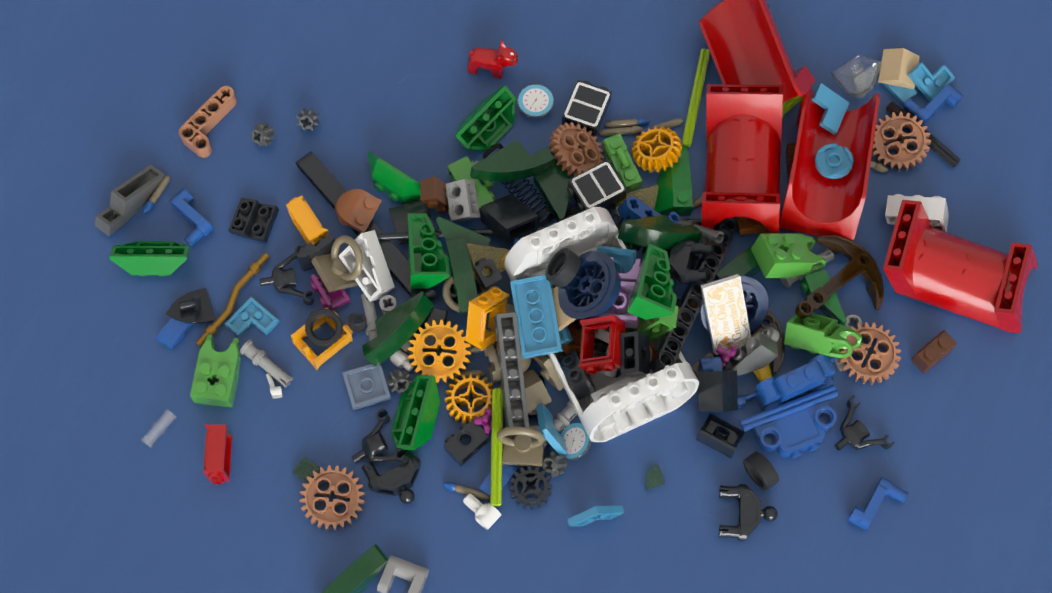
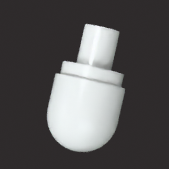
[390,349,413,372]

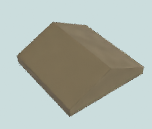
[498,369,552,414]

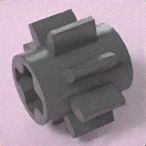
[296,108,320,131]
[251,123,275,146]
[386,368,412,394]
[543,451,567,477]

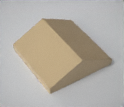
[878,48,920,89]

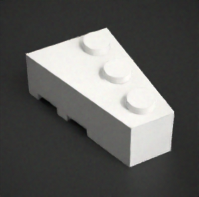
[885,194,949,233]
[339,230,395,302]

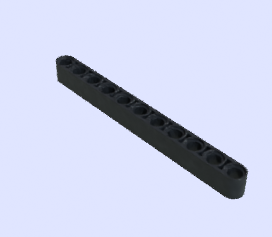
[296,151,438,301]
[650,217,738,373]

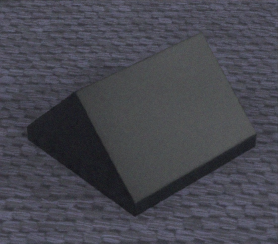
[697,370,738,412]
[696,414,745,458]

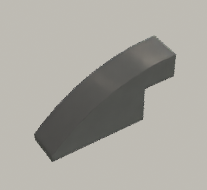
[95,165,165,236]

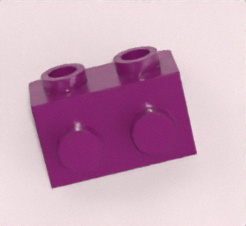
[310,274,351,311]

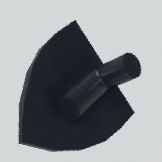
[166,288,215,324]

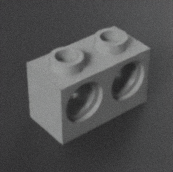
[446,179,480,222]

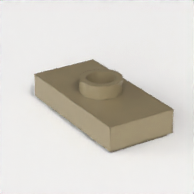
[535,355,564,391]

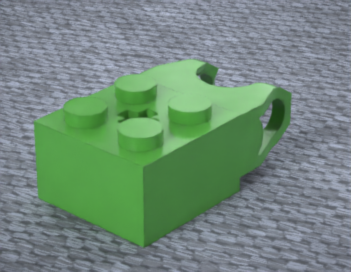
[751,234,827,278]
[784,310,862,358]
[190,334,241,408]

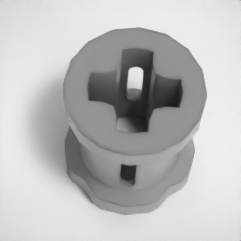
[379,295,397,315]

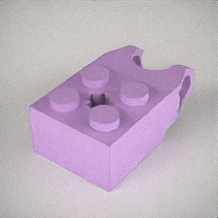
[599,257,641,329]

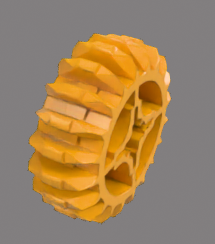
[632,126,682,173]
[445,373,493,424]

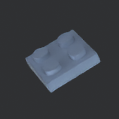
[342,364,391,410]

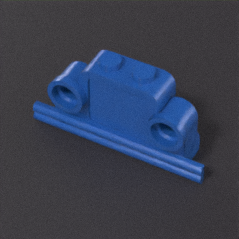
[744,354,836,412]
[739,385,839,458]

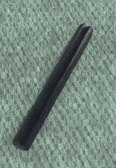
[886,101,960,167]

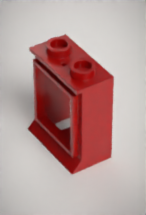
[578,315,626,374]
[203,425,233,484]

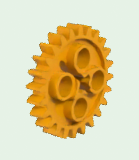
[408,320,472,383]

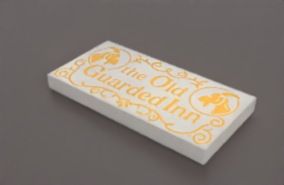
[701,274,751,355]

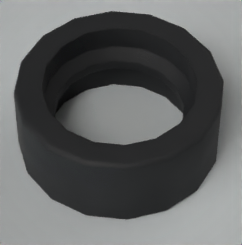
[545,248,581,288]
[305,309,343,346]
[743,451,779,491]

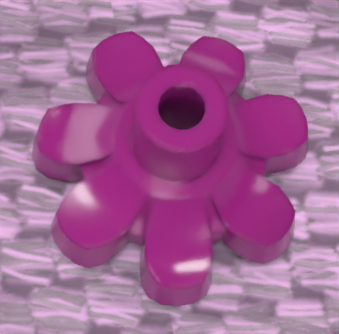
[716,345,738,368]
[474,408,492,434]

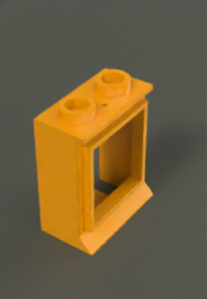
[286,195,329,247]
[465,287,510,350]
[291,307,353,370]

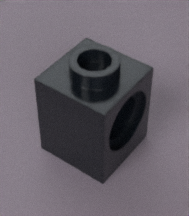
[473,257,503,289]

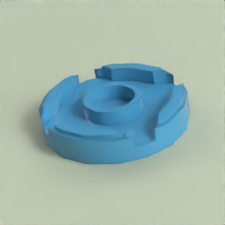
[815,144,853,179]

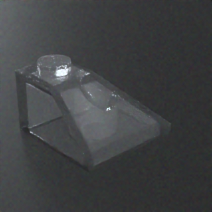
[831,55,882,98]

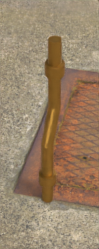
[195,252,270,348]

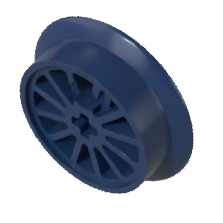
[558,251,621,319]
[701,275,769,333]

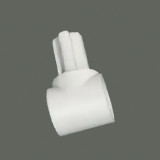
[463,494,501,530]

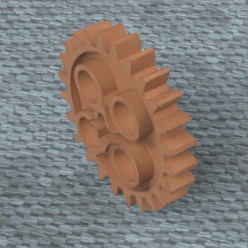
[872,111,931,171]
[549,122,605,177]
[839,322,901,385]
[299,465,365,531]

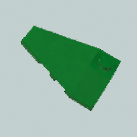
[653,146,693,216]
[408,213,450,289]
[627,244,677,320]

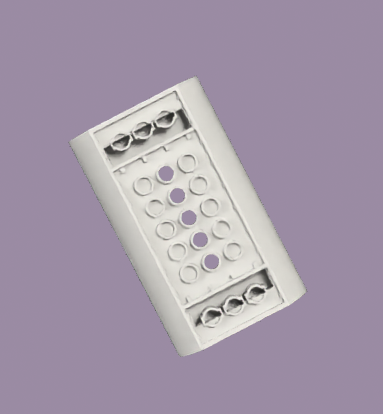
[504,207,699,442]

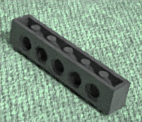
[494,312,529,428]

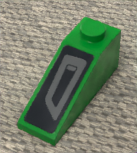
[801,269,847,325]

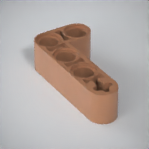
[179,86,237,158]

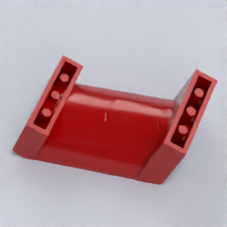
[699,0,816,103]
[702,84,783,239]
[779,88,880,241]
[883,200,1038,333]

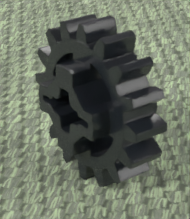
[509,465,552,510]

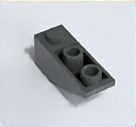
[722,332,778,376]

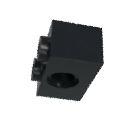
[620,331,650,377]
[558,350,597,400]
[444,419,490,467]

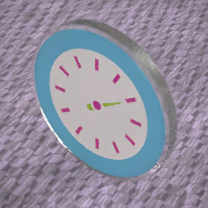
[517,84,554,118]
[560,422,592,461]

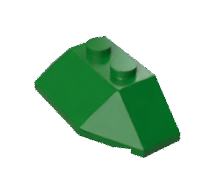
[454,85,517,150]
[368,151,421,204]
[109,241,190,276]
[391,375,441,450]

